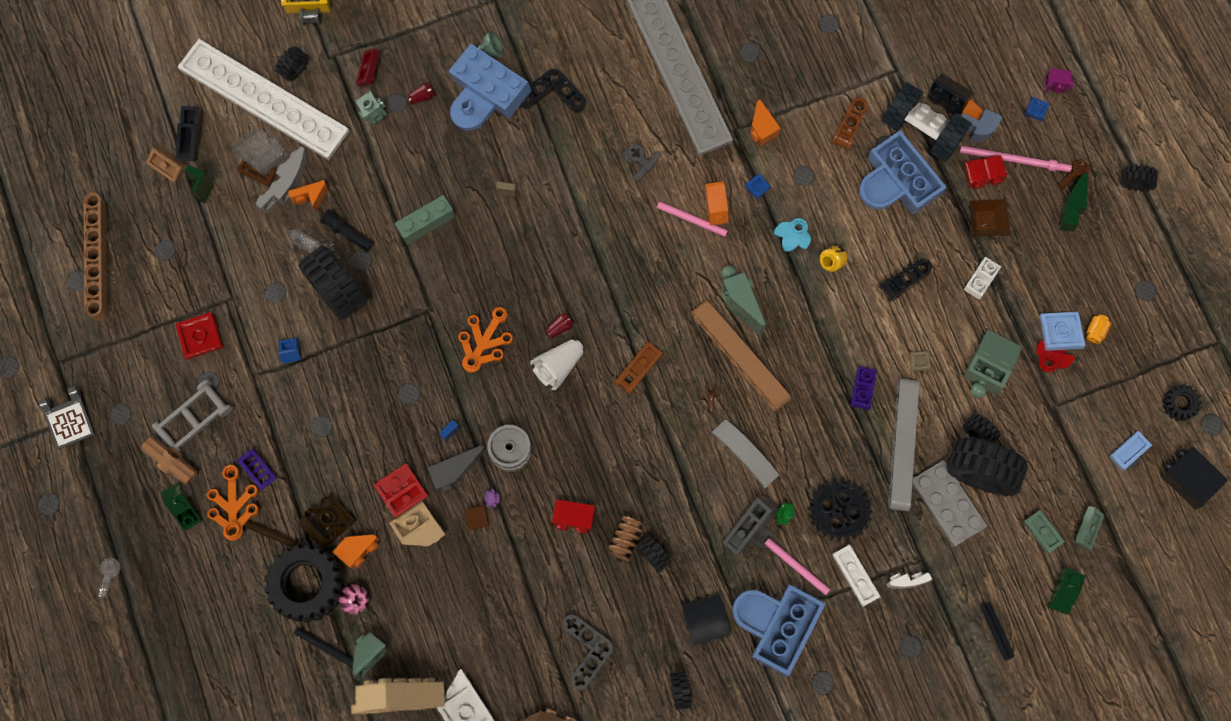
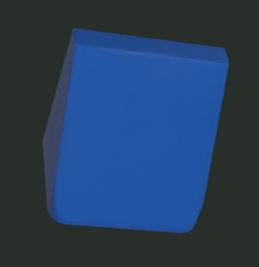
[279,338,301,363]

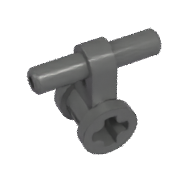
[623,144,661,182]

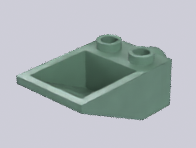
[721,266,766,336]
[963,329,1022,398]

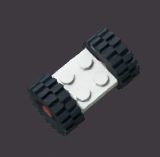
[881,82,972,163]

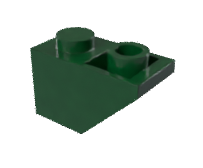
[161,482,202,531]

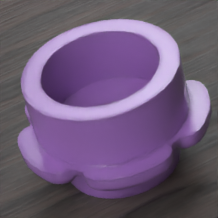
[485,488,499,508]

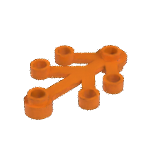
[458,307,513,373]
[207,465,259,541]

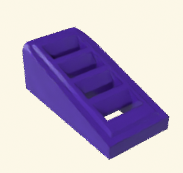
[237,448,277,491]

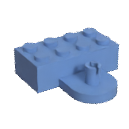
[448,44,532,131]
[859,130,947,215]
[733,585,825,677]

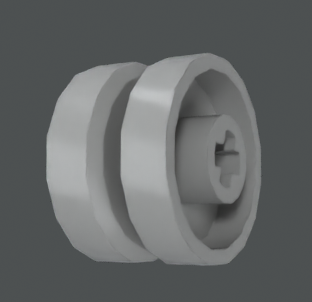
[487,425,532,472]

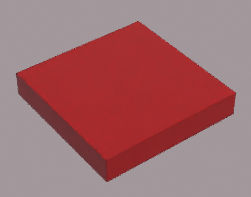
[175,312,223,360]

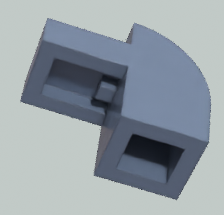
[961,109,1003,142]

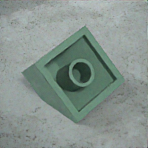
[353,633,388,681]

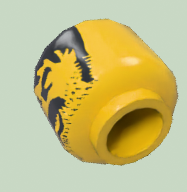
[819,245,848,272]

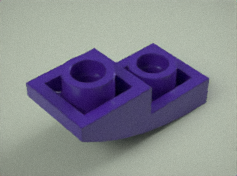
[850,366,877,410]

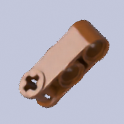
[831,97,868,151]

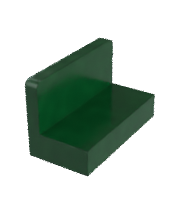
[185,165,214,204]

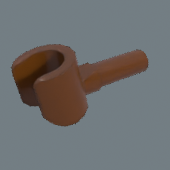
[705,383,718,411]

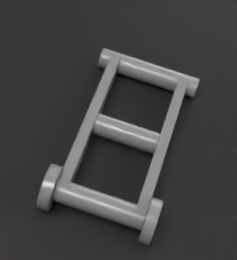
[152,379,233,453]

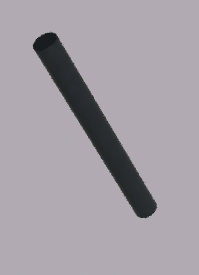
[294,627,354,668]

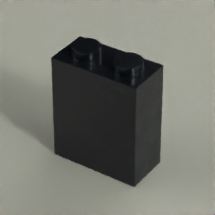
[1161,447,1228,510]

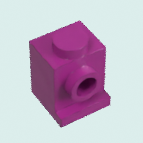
[1044,68,1074,93]

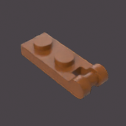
[614,342,663,395]

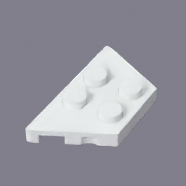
[437,669,495,721]

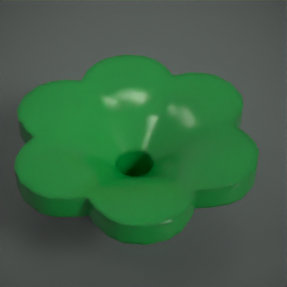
[776,502,794,525]

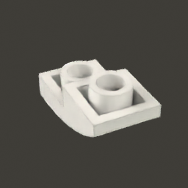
[963,257,1001,300]
[886,571,932,589]

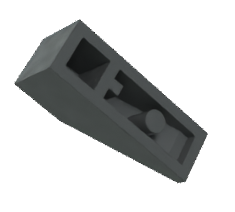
[428,445,485,493]
[723,496,780,555]

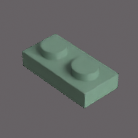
[1075,506,1104,551]
[1023,510,1065,554]

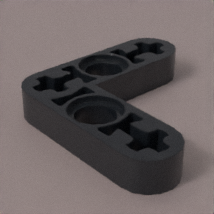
[520,68,586,113]

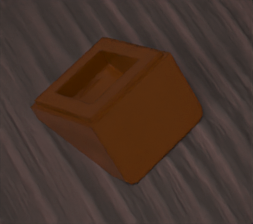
[465,505,489,530]

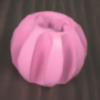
[339,585,369,614]

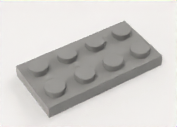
[912,460,987,547]

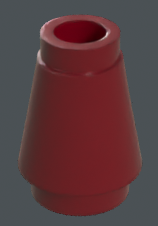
[407,82,435,105]
[545,312,574,338]

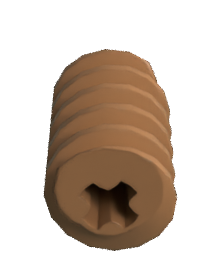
[608,516,644,561]

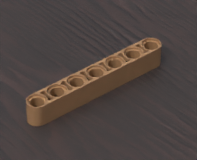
[84,192,108,321]
[691,300,791,411]

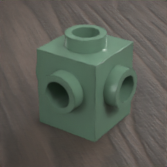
[355,91,388,125]

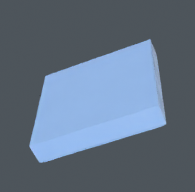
[1039,312,1085,351]

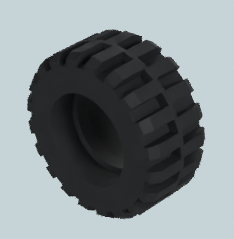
[298,246,367,320]
[946,437,1028,497]
[264,544,345,623]

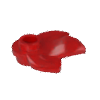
[1036,340,1075,372]

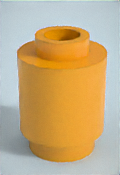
[1086,315,1111,344]

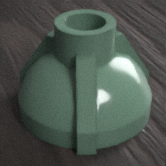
[478,31,504,58]

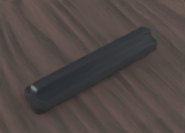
[981,603,1015,661]

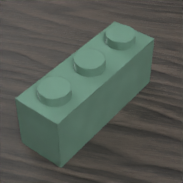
[395,195,455,245]

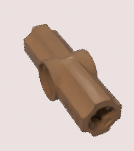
[141,436,198,486]

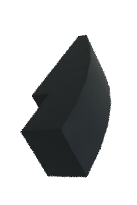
[175,106,203,162]

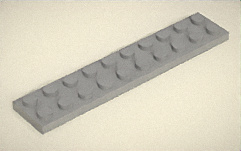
[626,0,733,156]

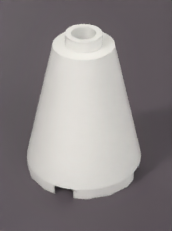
[530,339,583,390]

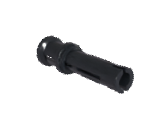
[320,209,374,253]

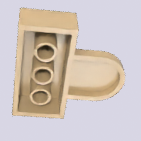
[351,678,445,714]

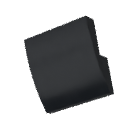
[681,594,731,646]

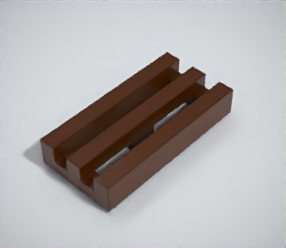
[236,155,277,188]

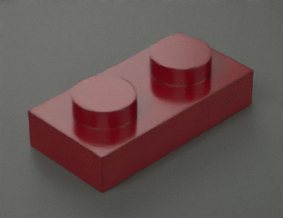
[355,48,380,87]

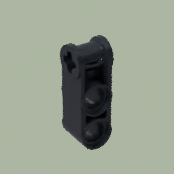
[879,259,932,302]

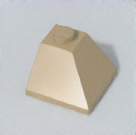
[389,501,445,546]

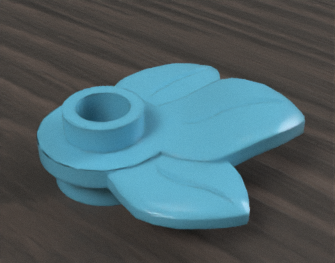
[774,218,811,252]

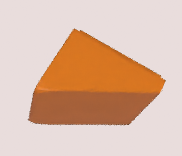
[961,100,984,120]

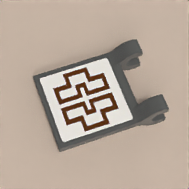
[38,386,95,450]

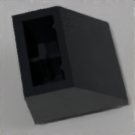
[927,73,973,115]

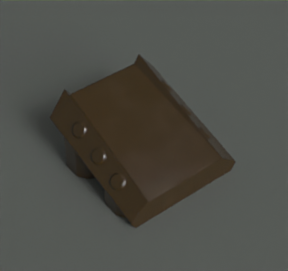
[298,493,355,549]

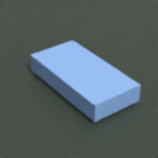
[1109,431,1152,471]

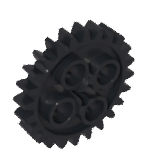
[808,478,873,543]

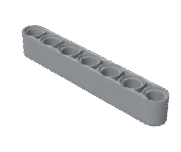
[888,378,919,511]

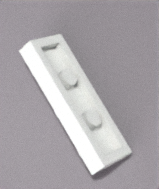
[832,545,880,607]

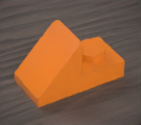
[288,180,328,211]

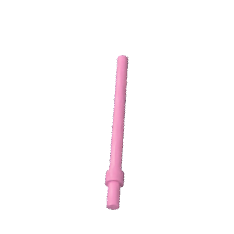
[959,145,1072,172]

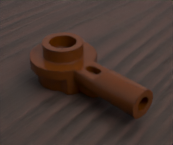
[1058,160,1090,190]

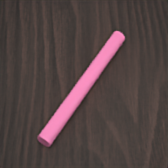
[657,201,728,237]
[764,538,830,595]

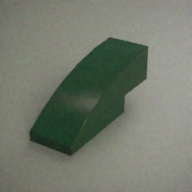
[1058,173,1088,231]

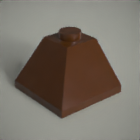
[969,199,1011,237]

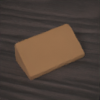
[146,147,187,183]

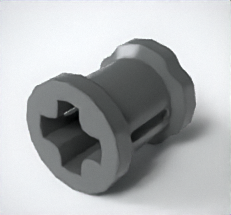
[300,8,321,25]

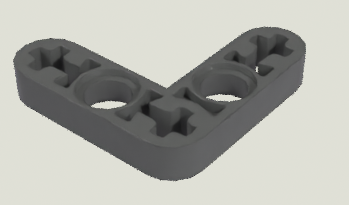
[563,615,613,690]

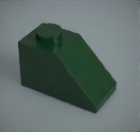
[1048,568,1086,615]

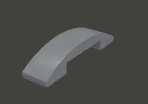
[712,419,779,488]

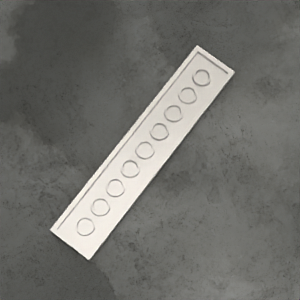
[178,39,350,160]

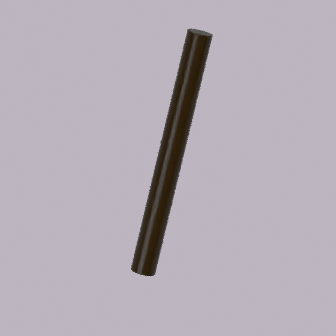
[223,511,297,548]

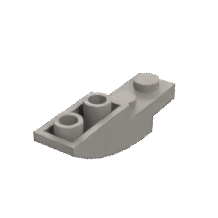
[255,146,307,215]

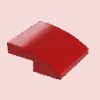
[373,463,428,518]

